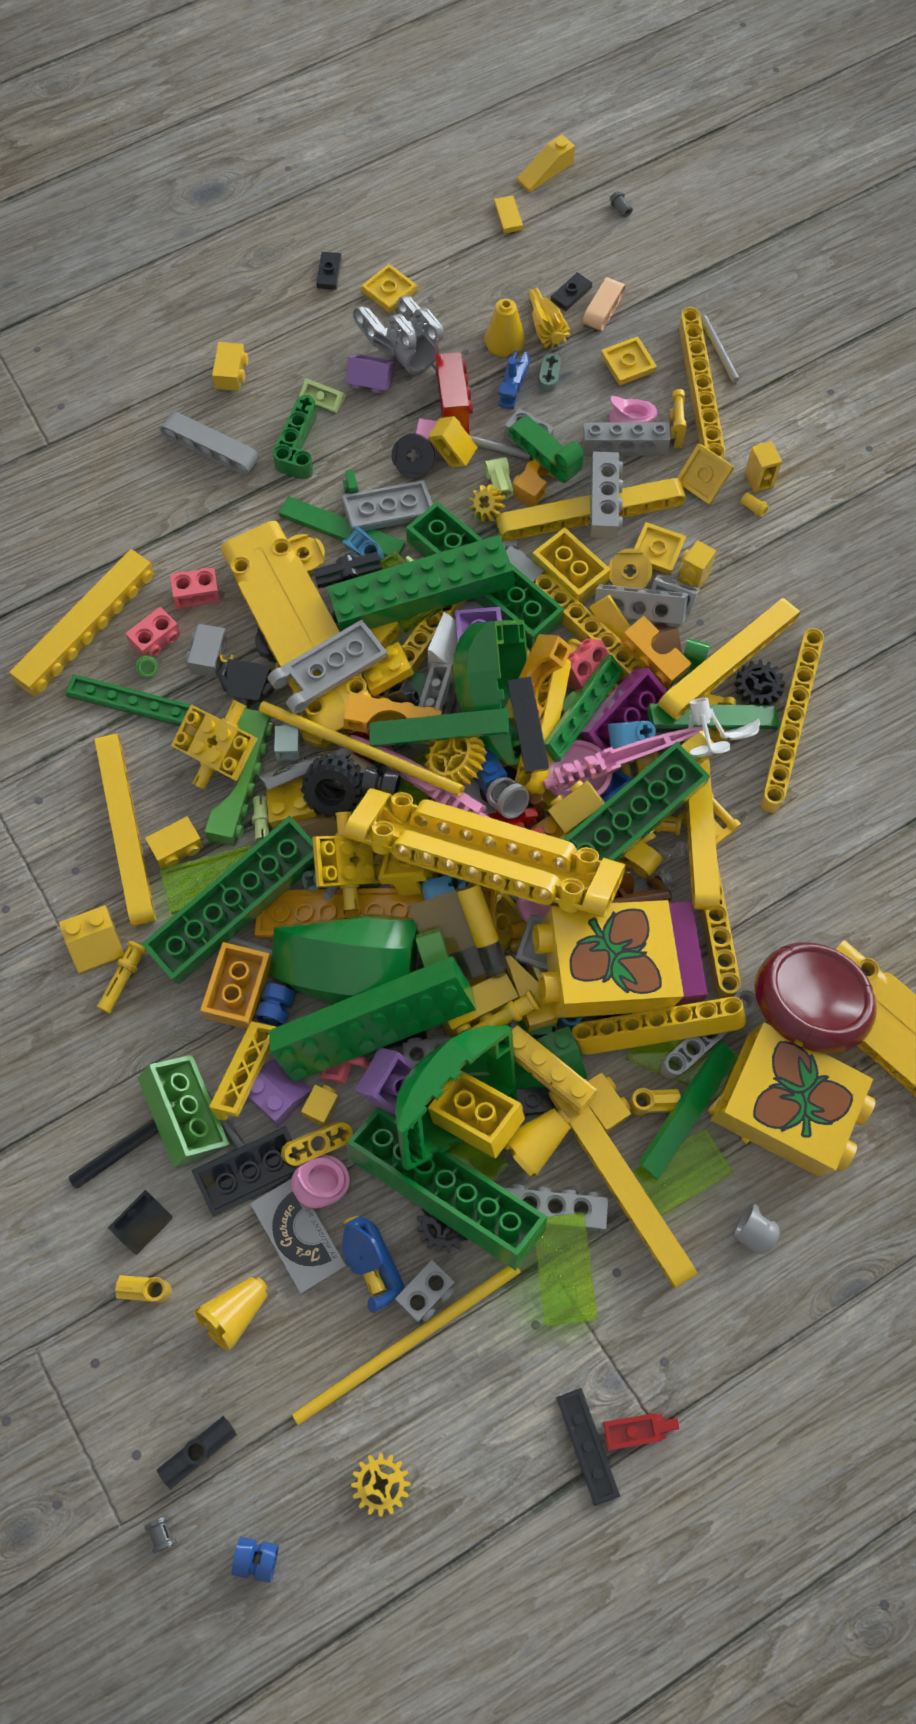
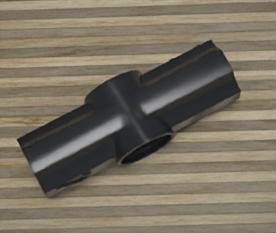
[313,552,382,589]
[156,1415,237,1490]

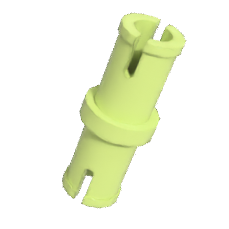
[252,796,269,843]

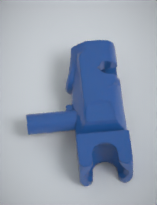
[498,351,530,409]

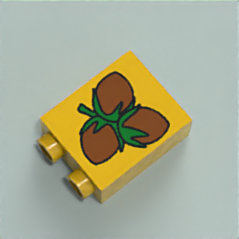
[532,900,684,1018]
[710,1022,875,1177]

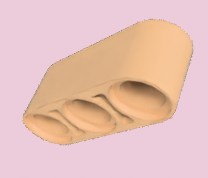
[582,277,626,332]

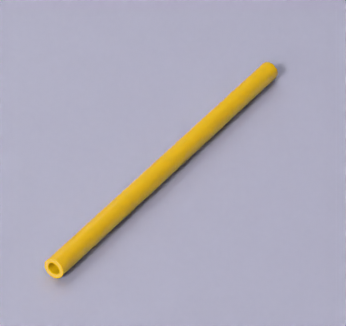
[259,701,464,797]
[292,1266,521,1426]

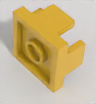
[378,852,438,896]

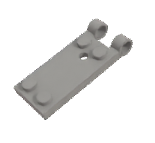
[267,619,388,714]

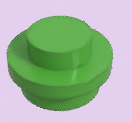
[135,655,158,678]

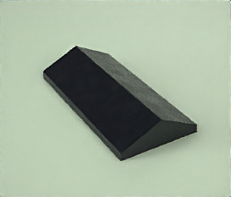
[191,1126,299,1217]

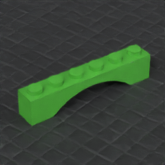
[205,708,274,846]

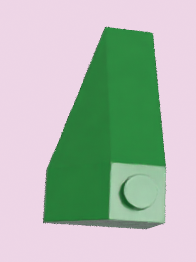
[514,1026,587,1089]

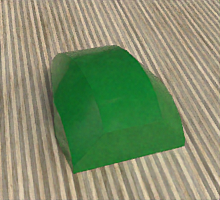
[453,620,528,765]
[270,913,419,1005]
[395,1025,517,1171]

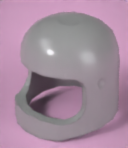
[486,777,529,819]
[733,1203,780,1254]

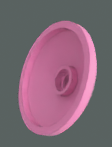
[548,740,612,797]

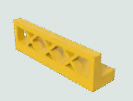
[209,1021,276,1121]

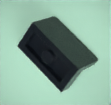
[108,1189,173,1255]

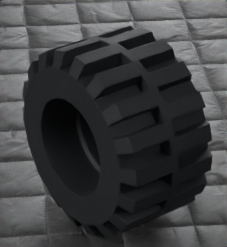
[301,752,364,818]

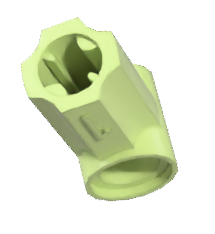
[484,457,514,500]

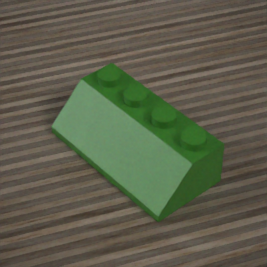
[137,1055,229,1168]

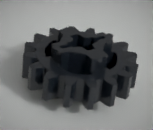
[734,660,785,705]
[417,1208,468,1253]

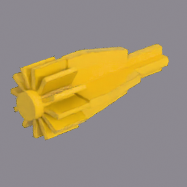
[528,287,570,349]

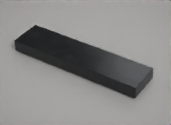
[507,676,549,774]
[556,1388,620,1506]

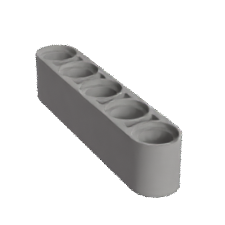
[160,411,259,475]
[659,989,757,1079]

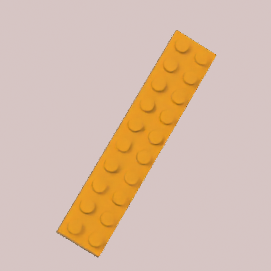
[255,886,497,938]

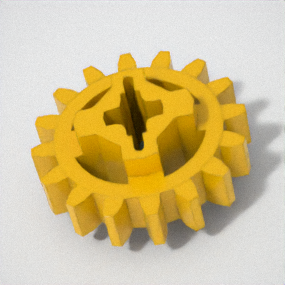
[351,1453,411,1517]

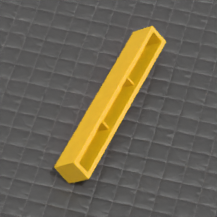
[9,549,155,698]

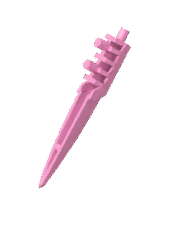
[543,726,703,791]
[350,735,490,818]

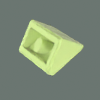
[299,378,346,413]

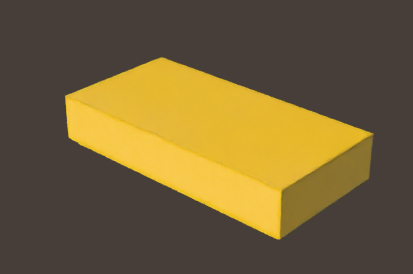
[494,195,523,234]
[590,594,631,640]

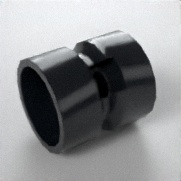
[361,766,401,797]

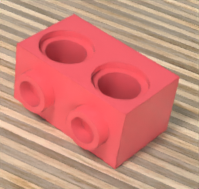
[170,568,220,609]
[125,607,181,657]
[567,638,610,689]

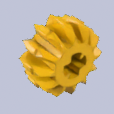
[469,484,506,522]

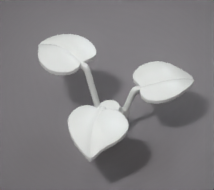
[655,698,760,758]

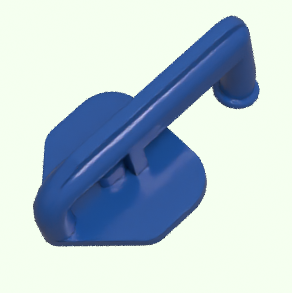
[342,1217,405,1313]

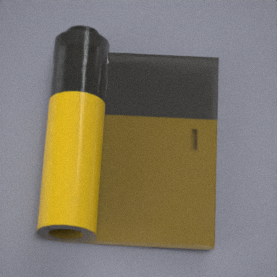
[409,884,509,980]

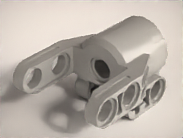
[353,295,444,375]

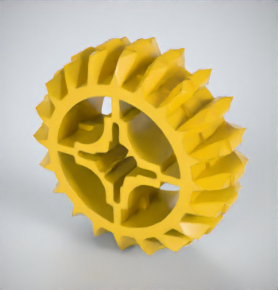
[424,737,487,785]

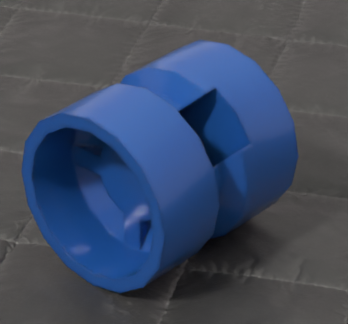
[255,983,296,1027]
[232,1537,279,1583]

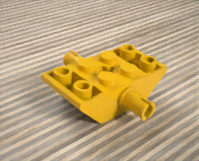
[171,700,258,790]
[312,812,385,910]

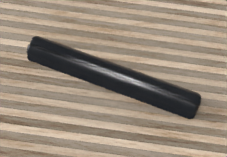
[69,1120,159,1188]

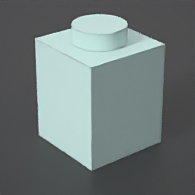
[274,724,300,761]

